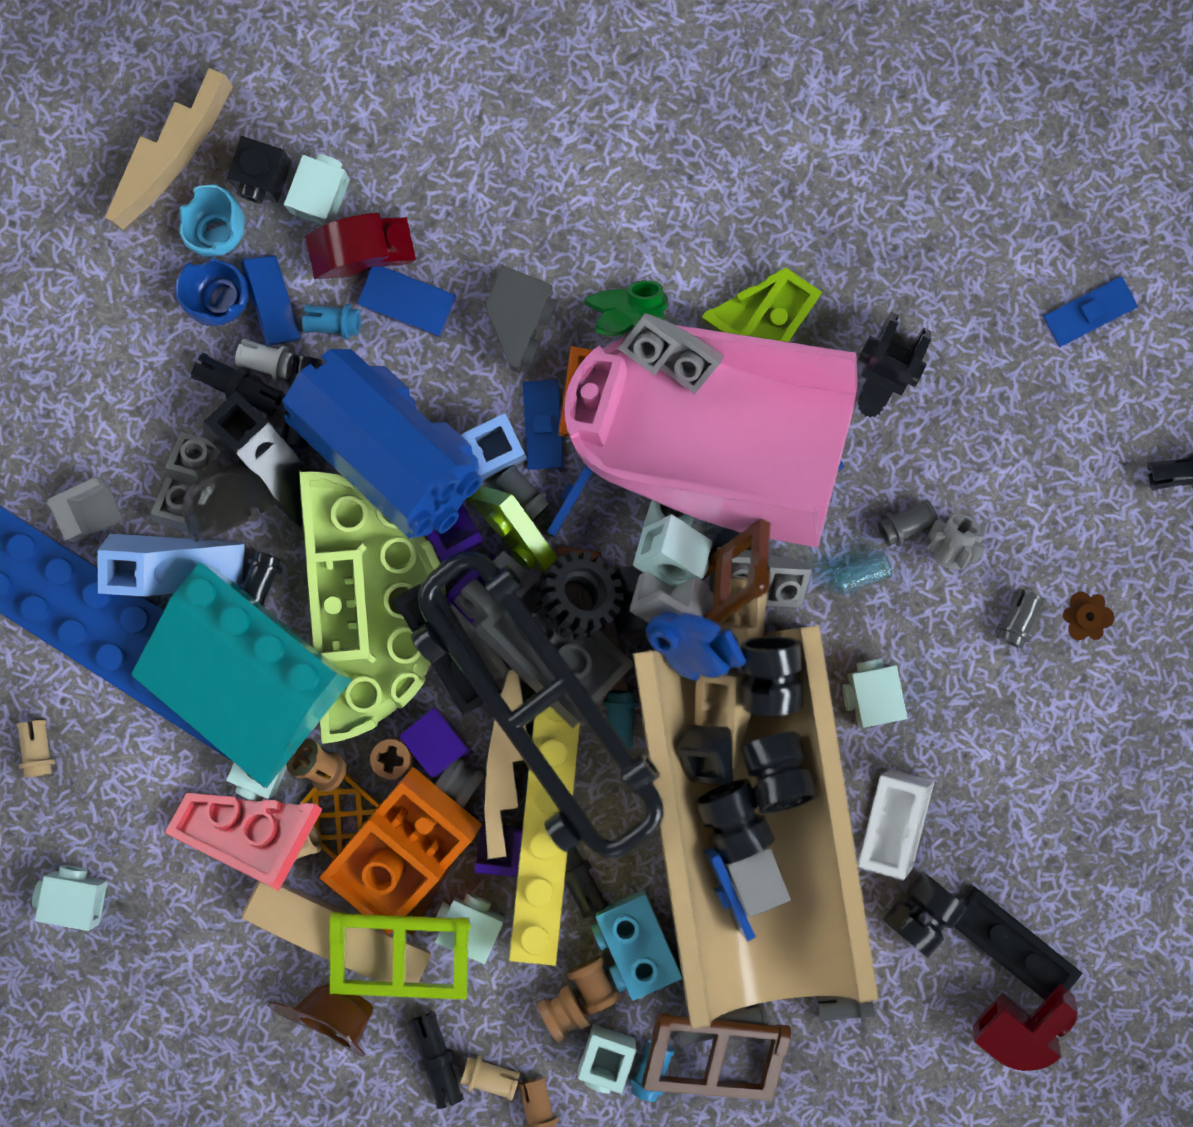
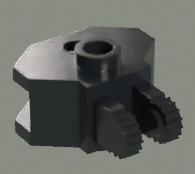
[858,312,931,418]

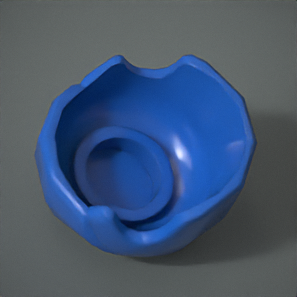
[175,257,249,326]

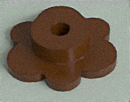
[1063,592,1114,640]

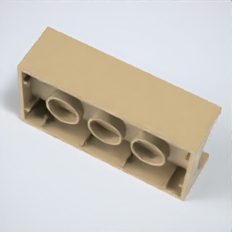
[632,625,879,1029]

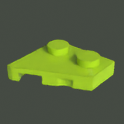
[701,267,823,342]
[466,486,558,573]

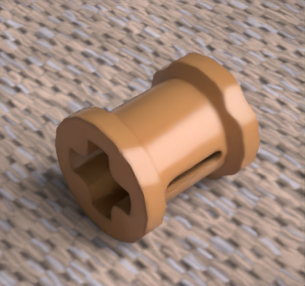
[370,737,414,780]
[286,739,347,792]
[566,955,622,1015]

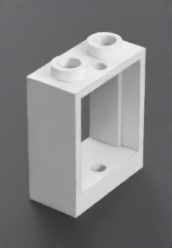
[858,769,935,880]

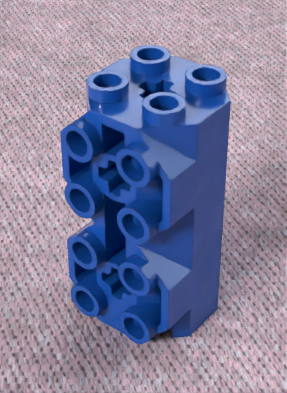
[282,349,482,538]

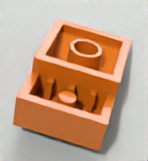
[319,767,482,935]

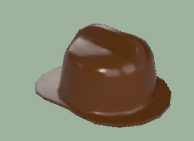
[268,984,373,1057]

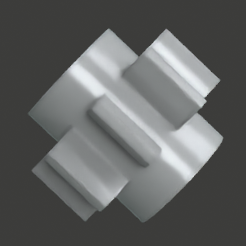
[927,514,985,570]

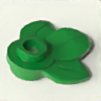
[584,280,668,337]

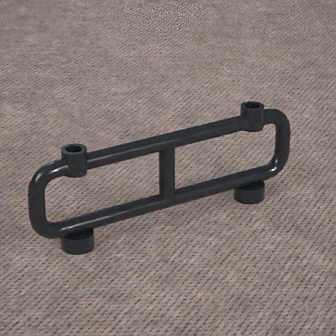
[411,550,664,858]

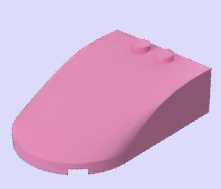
[564,325,858,548]

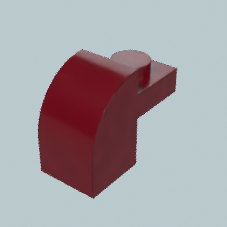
[305,213,416,279]
[973,984,1078,1071]

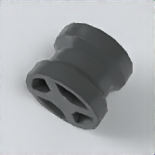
[435,757,486,808]

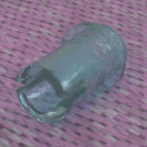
[832,551,893,596]

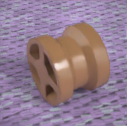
[537,985,590,1043]

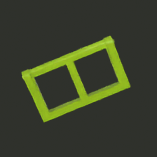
[329,912,471,1000]

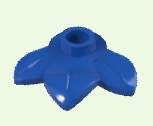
[646,612,730,681]

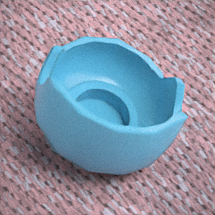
[179,184,246,258]

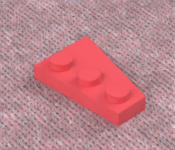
[165,793,322,891]

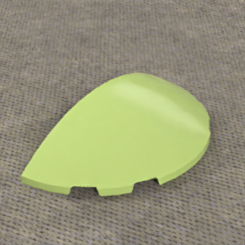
[299,472,447,744]

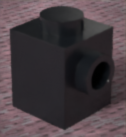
[227,136,292,204]

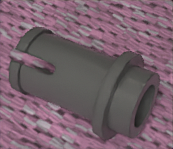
[494,465,550,522]
[878,500,938,547]
[997,588,1045,649]
[817,996,874,1023]

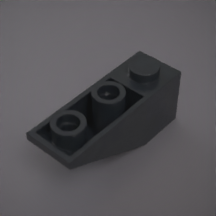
[203,391,311,528]

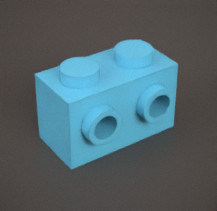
[591,889,682,1001]

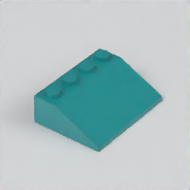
[131,561,352,788]

